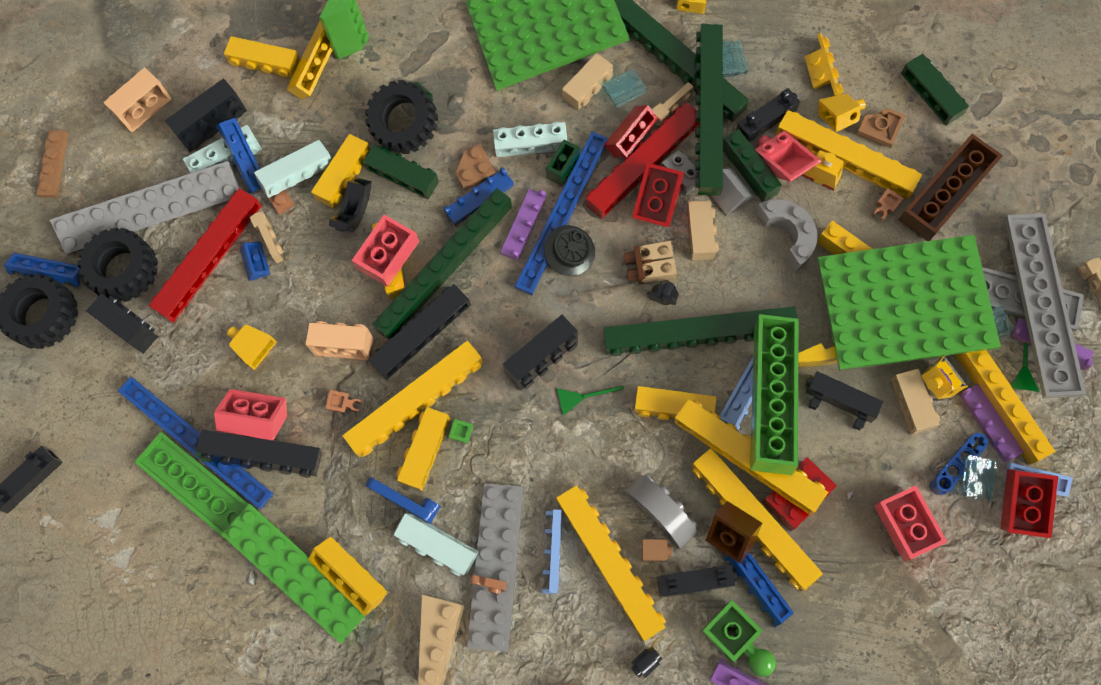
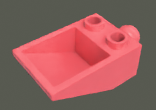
[755,130,820,182]

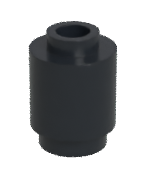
[631,647,662,678]

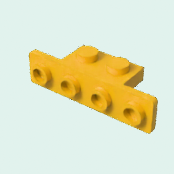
[804,32,844,96]

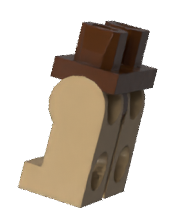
[624,241,677,285]

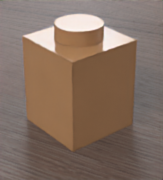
[642,539,671,562]

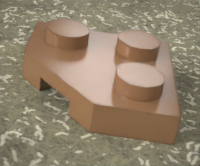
[857,108,906,148]
[456,144,496,190]

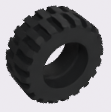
[365,80,438,154]
[77,228,158,302]
[0,274,78,349]

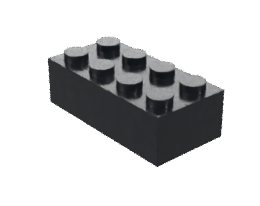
[164,78,247,152]
[503,314,578,391]

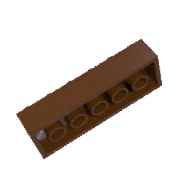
[898,134,1003,241]

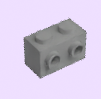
[662,150,698,196]

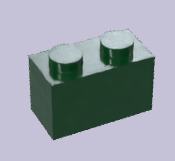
[545,139,580,186]

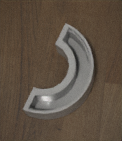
[755,199,817,273]
[623,474,697,550]

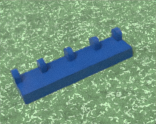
[216,118,262,194]
[443,167,514,226]
[4,253,80,287]
[724,552,794,628]

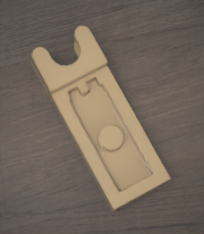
[652,82,693,127]
[250,211,284,263]
[1078,257,1101,306]

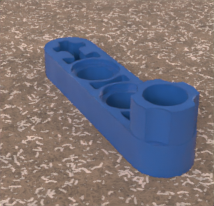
[930,433,988,495]
[365,477,441,524]

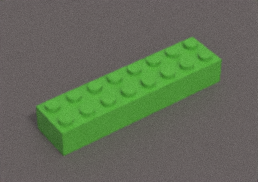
[750,314,799,475]

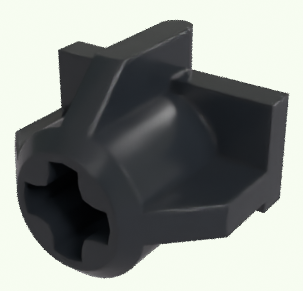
[646,280,679,305]

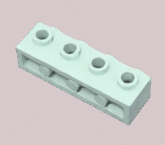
[493,122,567,157]
[183,125,262,173]
[254,140,331,198]
[394,512,479,576]

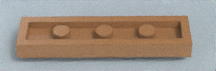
[36,130,68,198]

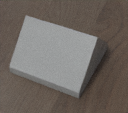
[710,168,756,216]

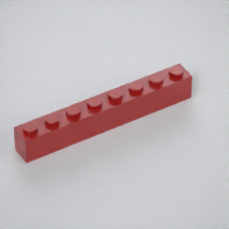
[586,102,698,219]
[149,188,262,323]

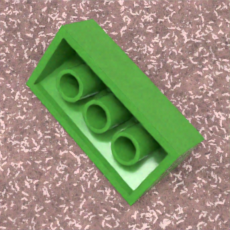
[319,0,369,59]

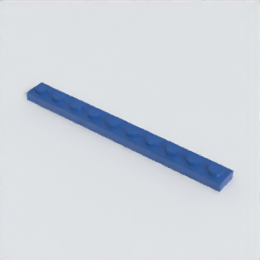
[515,131,608,296]
[118,377,274,509]

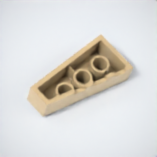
[418,595,464,685]

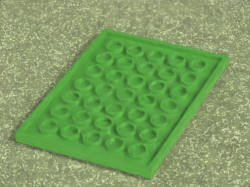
[465,0,629,91]
[817,235,1001,371]

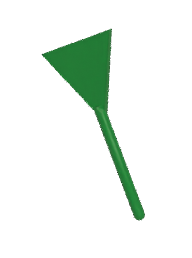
[1011,342,1040,392]
[557,386,624,416]

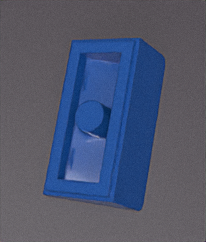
[240,241,270,281]

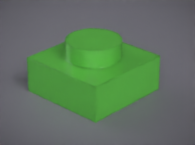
[448,419,474,444]

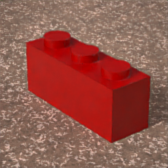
[604,105,658,158]

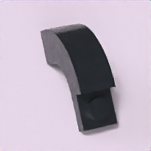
[329,177,372,233]

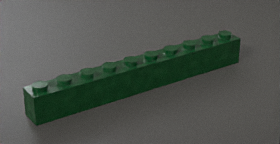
[614,0,749,122]
[695,24,723,196]
[372,188,512,339]
[603,306,798,356]

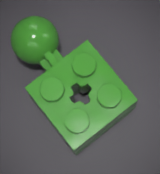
[701,600,776,677]

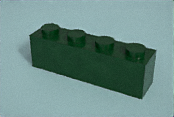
[901,53,969,126]
[723,129,782,202]
[363,144,439,200]

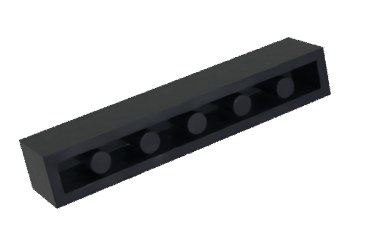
[368,284,471,381]
[195,430,322,478]

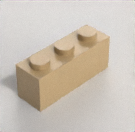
[562,53,613,110]
[687,200,719,260]
[891,369,940,435]

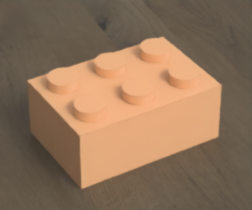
[103,67,172,133]
[306,321,374,360]

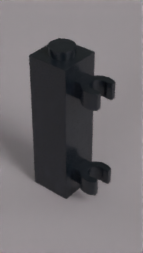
[736,88,800,143]
[805,371,884,431]
[0,446,63,513]
[657,565,738,598]

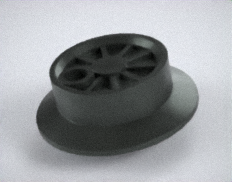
[544,225,595,276]

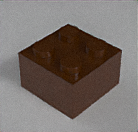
[705,501,763,563]

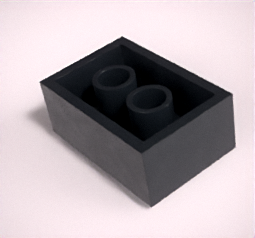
[86,293,159,354]

